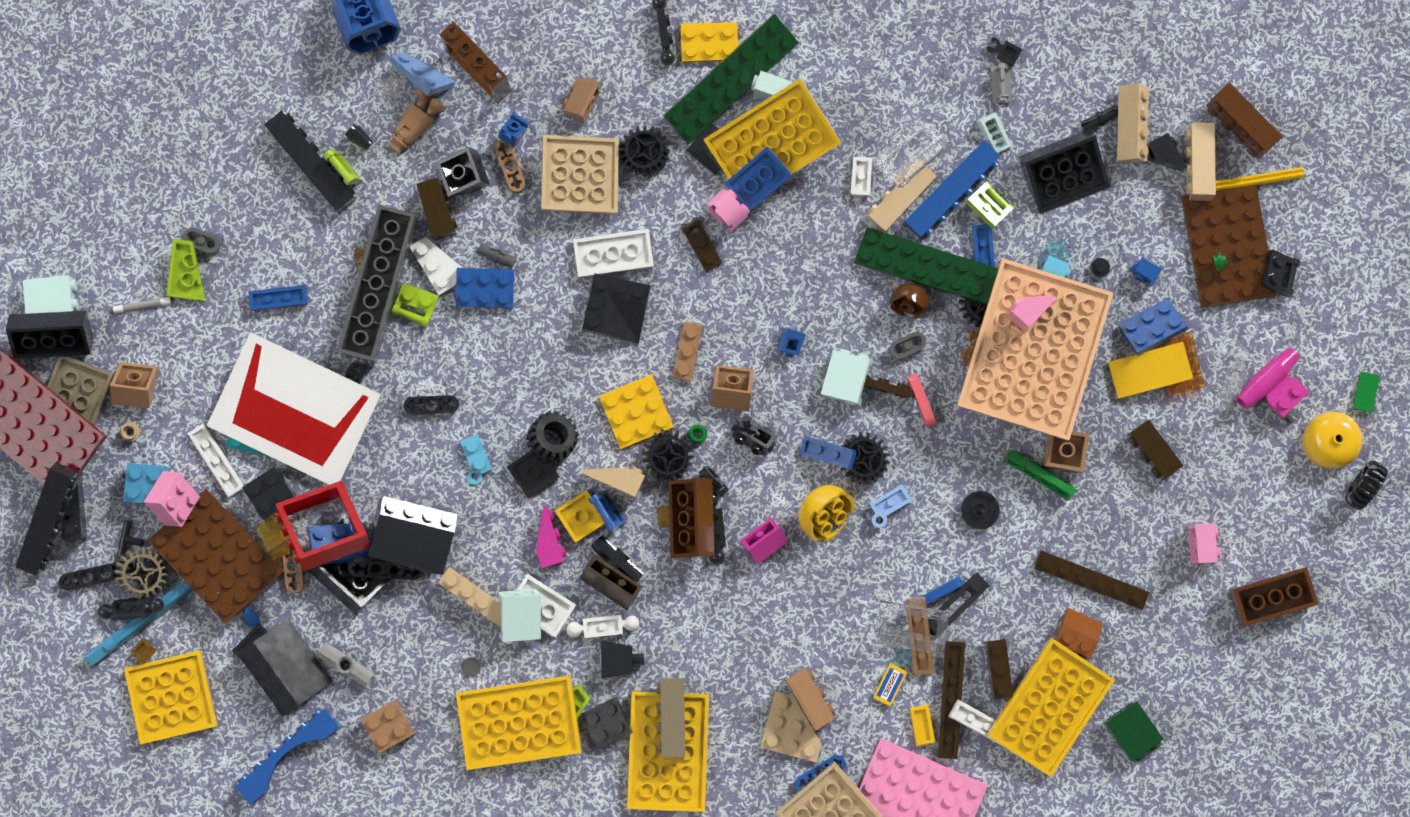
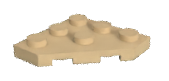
[760,691,821,763]

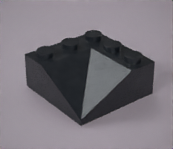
[582,273,651,344]

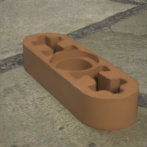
[495,140,526,193]
[282,538,304,593]

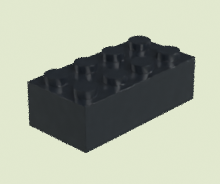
[5,310,94,359]

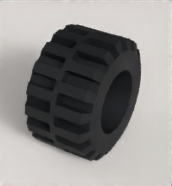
[526,411,579,464]

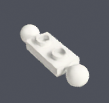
[566,615,639,638]

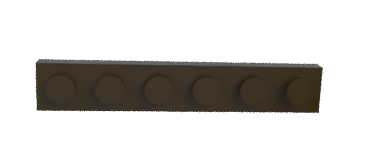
[1034,551,1149,610]
[937,641,965,759]

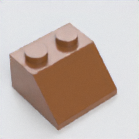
[1054,607,1103,659]

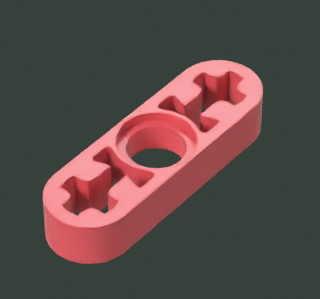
[907,373,937,428]

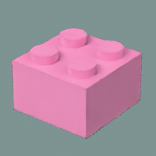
[144,471,200,527]

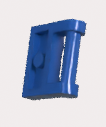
[588,490,626,532]

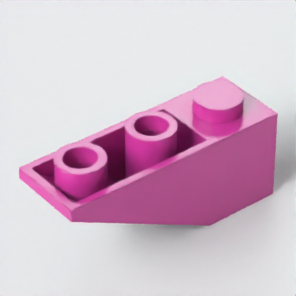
[536,506,567,569]

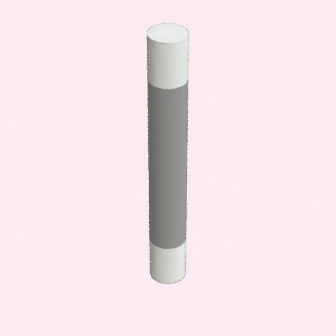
[113,297,172,314]

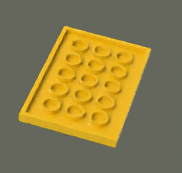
[704,78,842,179]
[986,637,1115,777]
[456,675,582,770]
[627,691,709,812]

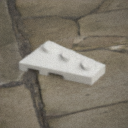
[410,237,462,296]

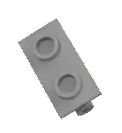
[991,63,1012,103]

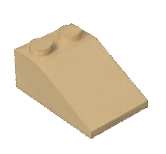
[582,466,645,499]

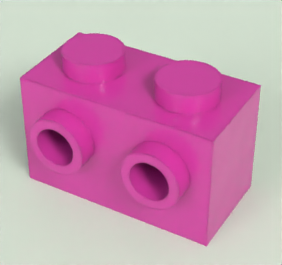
[740,518,789,564]

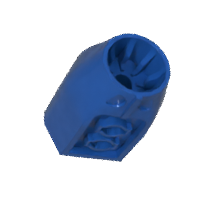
[331,0,401,55]

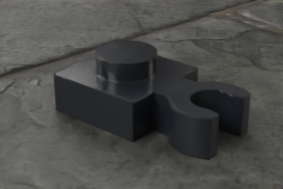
[986,37,1022,67]
[699,465,729,496]

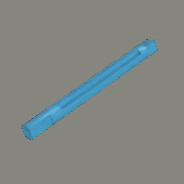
[84,581,193,666]

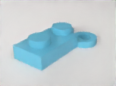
[460,434,493,485]

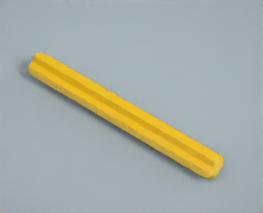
[1216,167,1304,191]

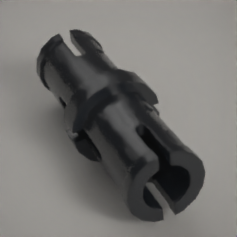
[1080,105,1118,131]

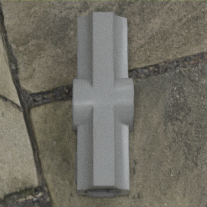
[317,642,375,688]

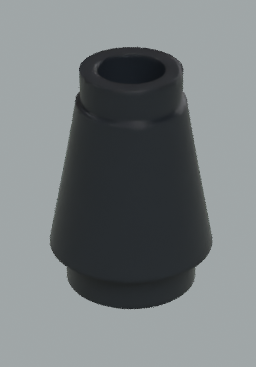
[345,124,374,151]

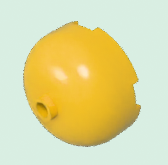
[1302,411,1363,470]
[798,485,854,542]

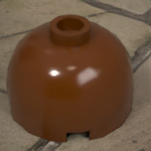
[889,283,928,319]

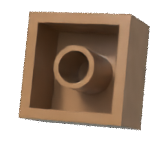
[1042,431,1089,473]
[360,700,416,754]

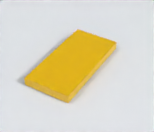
[1108,342,1193,399]

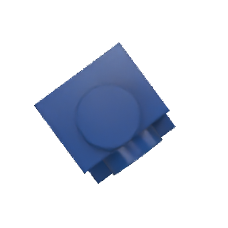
[498,112,529,147]
[1130,257,1162,288]
[777,327,805,358]

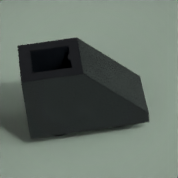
[1147,133,1186,171]

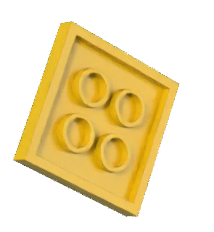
[599,374,674,449]

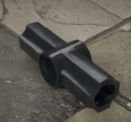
[591,535,644,582]

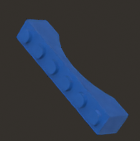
[235,709,342,805]

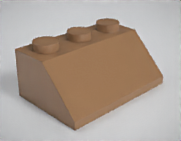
[784,668,835,731]

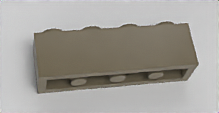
[657,678,685,758]

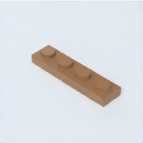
[905,597,935,675]

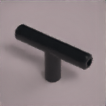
[117,520,144,559]

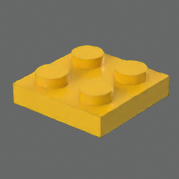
[555,490,605,543]

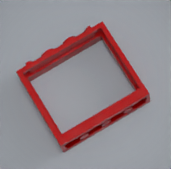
[274,480,370,571]

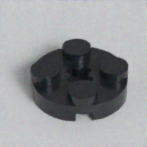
[961,491,1000,530]

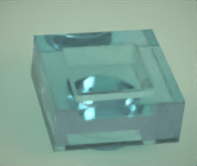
[1046,239,1068,260]

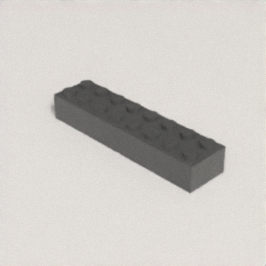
[337,204,418,364]

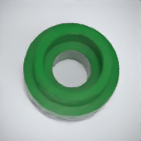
[1213,252,1228,271]
[688,425,707,444]

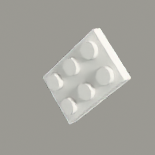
[517,574,576,638]

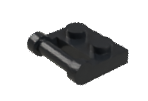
[1260,249,1300,297]

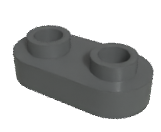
[183,228,221,254]
[889,332,926,360]

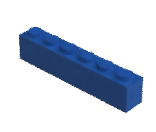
[904,141,1000,239]

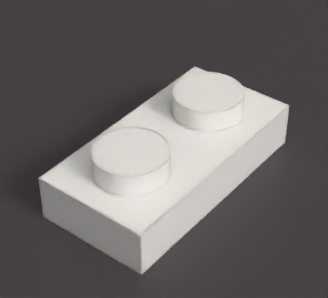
[850,157,872,197]

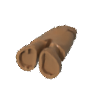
[388,88,446,153]

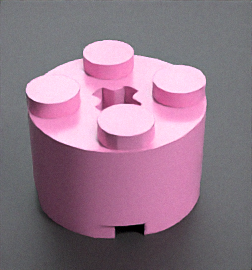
[705,189,750,232]

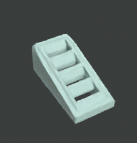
[977,112,1012,154]

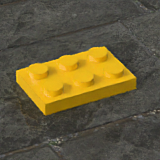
[681,22,738,63]

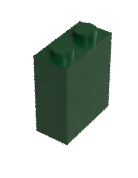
[1102,700,1164,762]

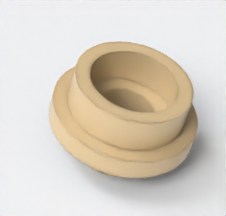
[120,422,140,442]

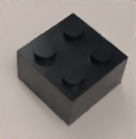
[242,466,296,521]

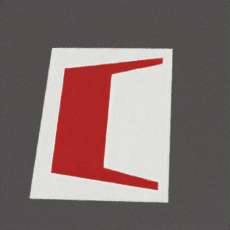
[207,332,381,485]

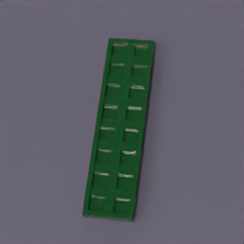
[662,14,799,144]
[854,227,999,306]

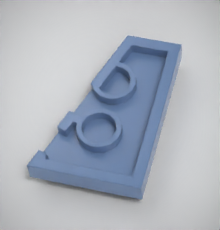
[389,52,456,96]

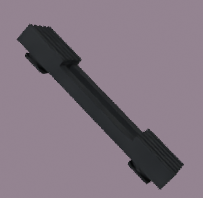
[928,572,990,639]

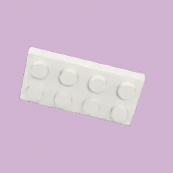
[573,229,654,278]

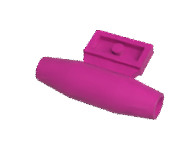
[1236,347,1310,419]

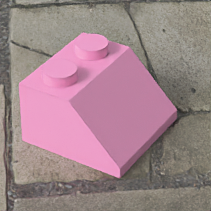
[1007,296,1056,332]
[1188,524,1220,564]

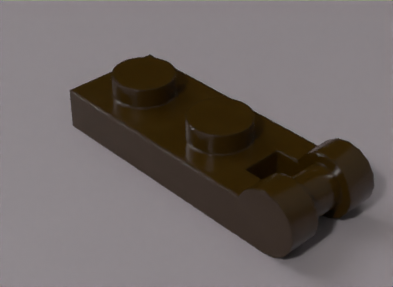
[680,216,722,272]
[864,374,912,399]

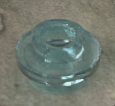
[894,646,913,665]

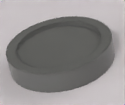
[461,657,481,677]

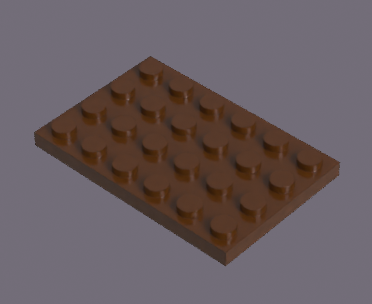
[1181,185,1277,308]
[147,489,284,625]

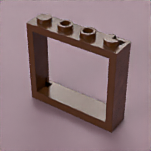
[439,21,511,104]

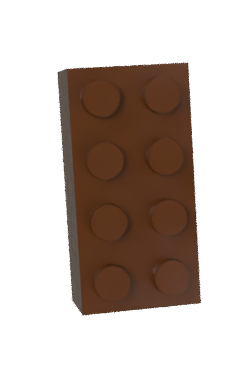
[1206,82,1283,159]
[668,478,715,558]
[1228,567,1319,627]

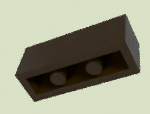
[416,177,458,241]
[1127,419,1184,480]
[579,555,643,611]
[984,639,1013,700]

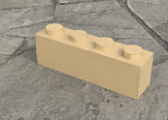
[1117,83,1150,164]
[1185,122,1216,201]
[867,161,937,233]
[438,567,501,627]

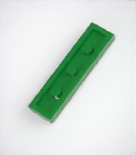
[1003,450,1077,501]

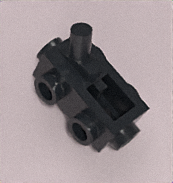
[731,415,777,456]

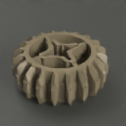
[114,547,168,600]

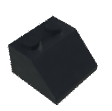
[436,147,490,197]

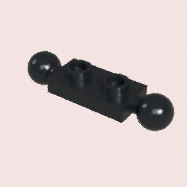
[652,0,675,66]
[710,492,726,565]
[97,597,164,621]

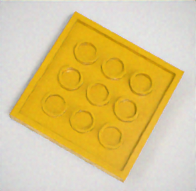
[124,650,218,745]

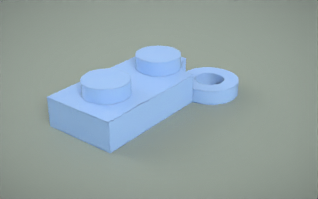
[869,484,912,528]

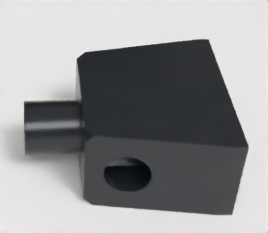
[601,641,644,678]

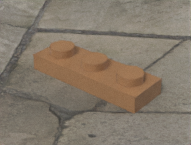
[672,321,703,382]

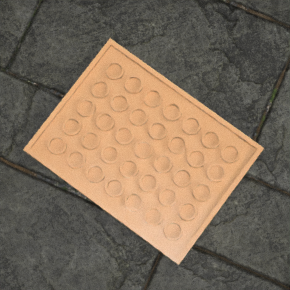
[957,258,1113,441]

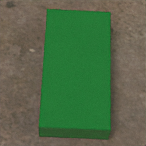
[1352,371,1380,413]

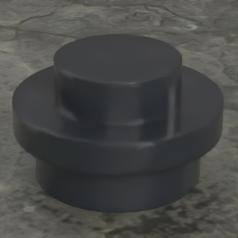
[1091,258,1110,277]

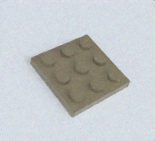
[47,356,115,426]

